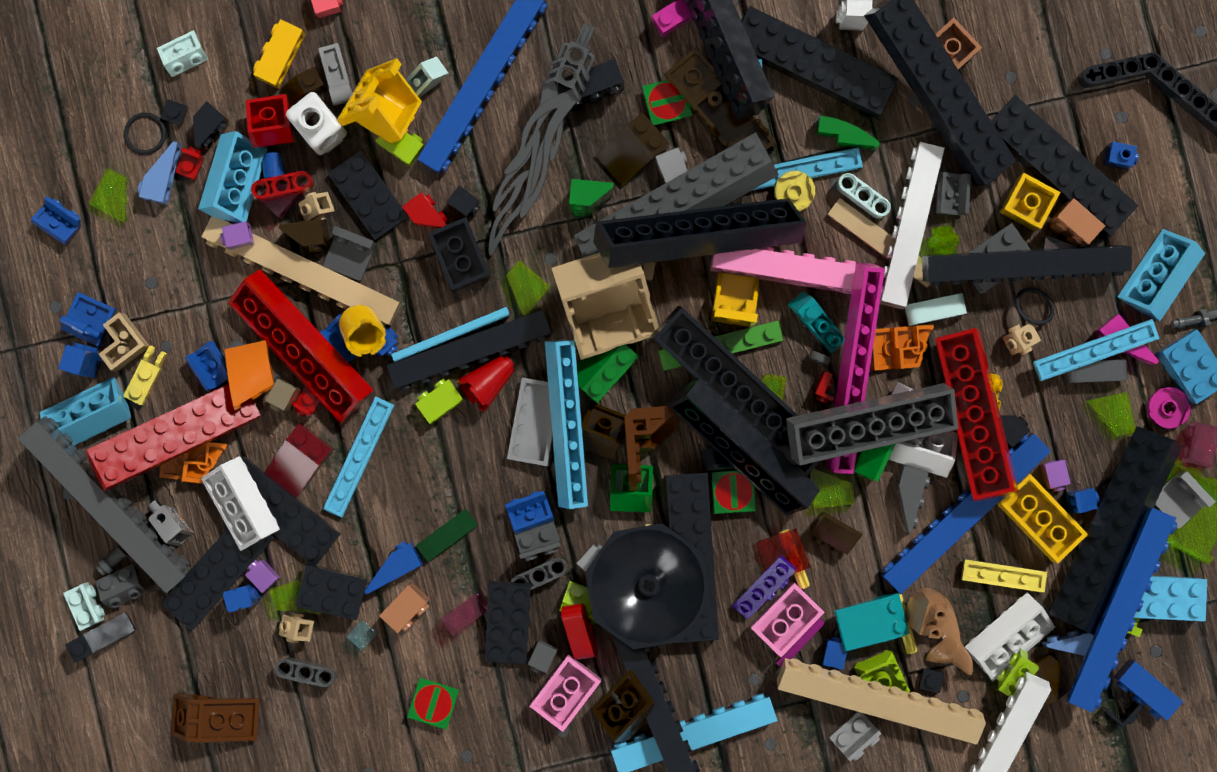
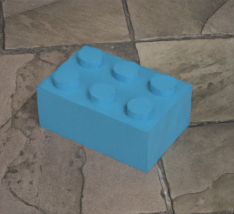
[1156,329,1217,405]

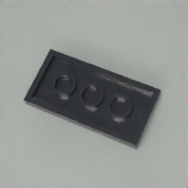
[327,150,409,241]
[485,581,531,664]

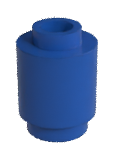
[262,153,284,179]

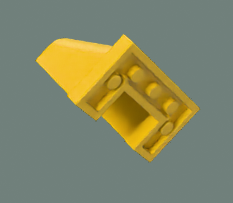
[337,58,422,143]

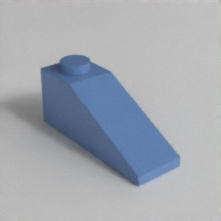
[138,141,182,205]

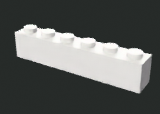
[969,672,1051,772]

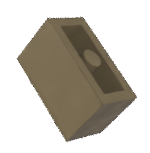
[266,379,302,413]

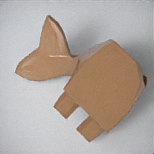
[905,588,973,675]

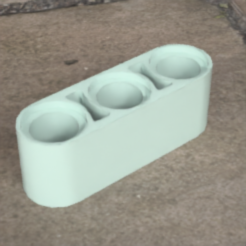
[836,173,891,219]
[905,293,967,326]

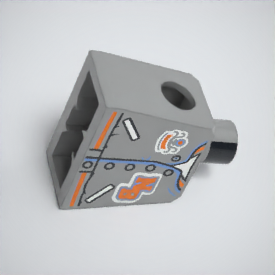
[148,500,195,547]

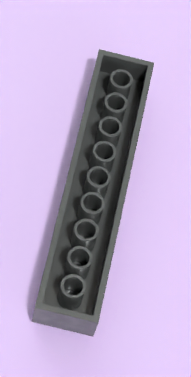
[574,132,779,257]
[18,416,190,593]

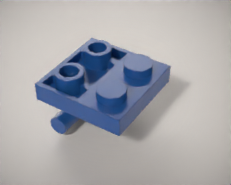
[59,292,117,347]

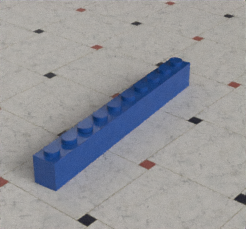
[418,0,548,175]
[881,433,1051,594]
[1066,507,1177,713]

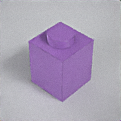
[220,222,255,250]
[1040,460,1071,492]
[245,560,281,593]

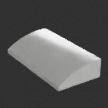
[507,378,553,467]

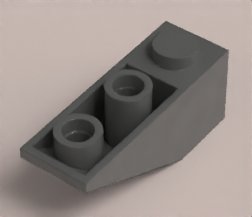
[896,465,930,532]

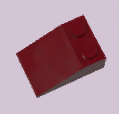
[265,424,335,498]

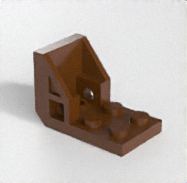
[624,406,675,491]
[171,693,260,743]

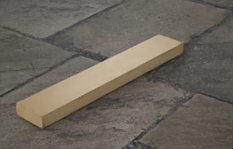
[827,198,930,288]

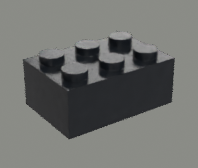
[557,59,624,112]
[428,217,491,293]
[294,563,367,620]

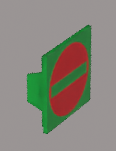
[642,80,692,126]
[712,471,756,514]
[407,677,459,730]

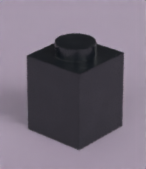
[447,185,480,219]

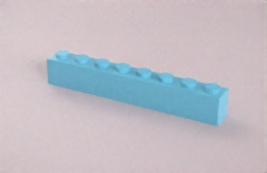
[545,339,588,509]
[611,693,778,772]

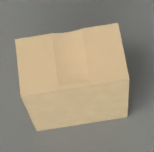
[552,253,658,360]

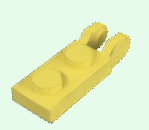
[123,346,167,406]

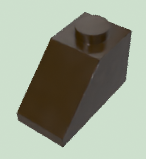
[281,66,327,107]

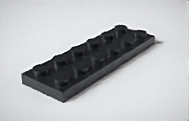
[242,457,341,565]
[160,528,276,631]

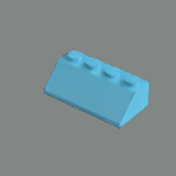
[198,131,268,223]
[1118,229,1205,322]
[40,377,131,445]

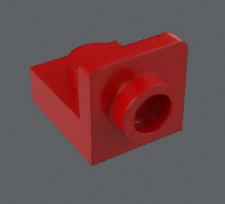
[175,146,205,181]
[813,371,836,404]
[292,386,321,417]

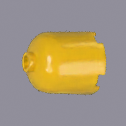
[339,305,386,356]

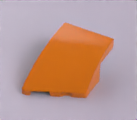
[870,324,934,371]
[225,340,274,410]
[159,441,227,483]

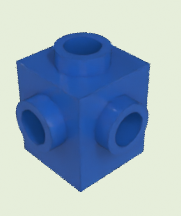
[375,327,400,357]

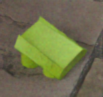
[854,650,910,692]

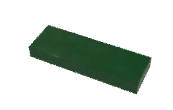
[416,509,478,562]

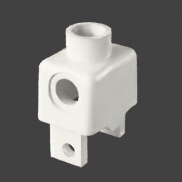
[286,92,347,155]

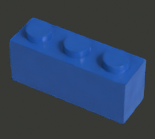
[58,342,102,378]
[1114,659,1183,721]

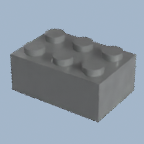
[968,223,1030,294]

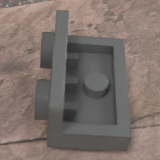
[936,172,971,216]
[96,564,147,609]

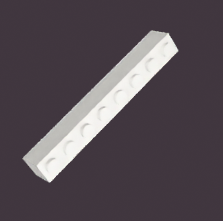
[880,142,944,310]

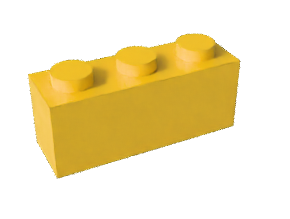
[253,19,306,89]

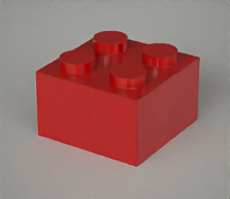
[245,94,294,148]

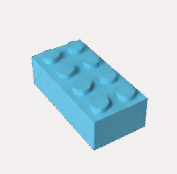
[1134,575,1207,621]

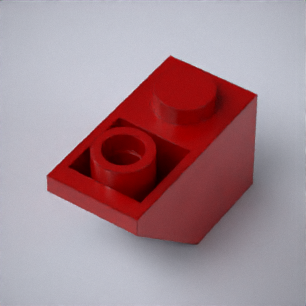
[402,192,448,229]

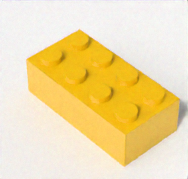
[997,474,1088,563]

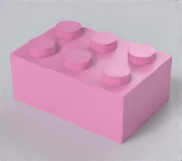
[749,582,825,657]
[529,654,601,732]

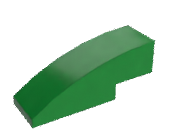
[816,116,880,150]

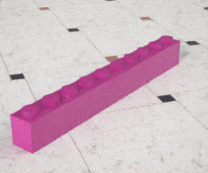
[825,263,885,474]

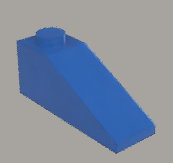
[364,541,423,595]

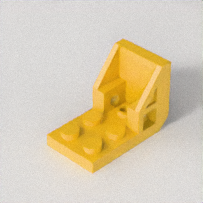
[711,272,759,327]

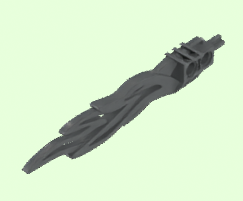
[489,23,595,256]

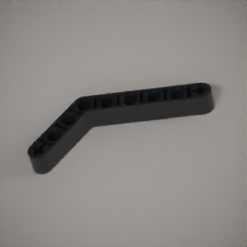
[1078,53,1217,137]

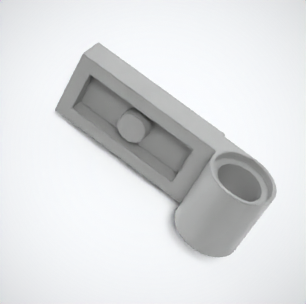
[318,43,353,106]

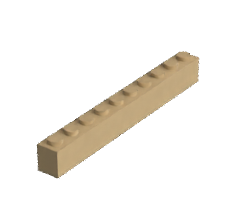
[202,216,401,327]
[777,658,986,745]

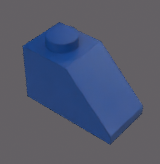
[1064,488,1099,513]

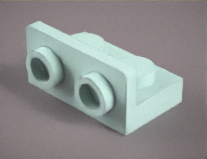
[157,30,208,77]
[63,582,105,631]

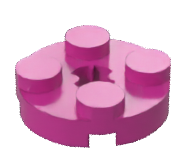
[1147,387,1191,429]

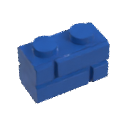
[223,583,261,612]

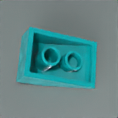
[834,593,910,651]

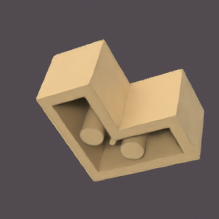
[99,312,150,372]

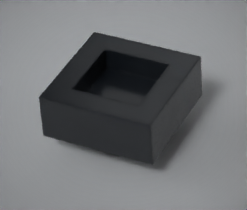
[161,99,189,126]
[918,668,944,693]

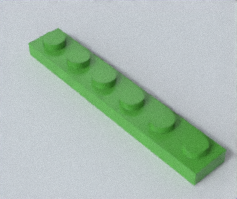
[658,321,783,371]

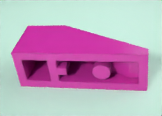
[651,0,692,39]
[1095,314,1159,365]

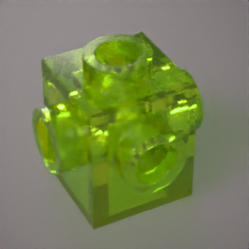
[928,225,959,255]

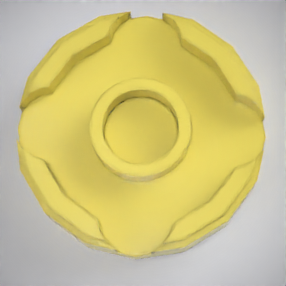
[774,170,815,211]

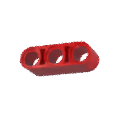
[251,171,314,201]
[561,603,598,660]

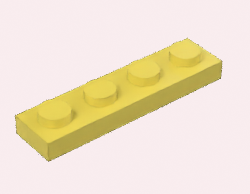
[961,559,1047,592]

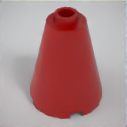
[457,356,514,412]

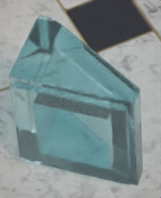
[347,620,377,650]

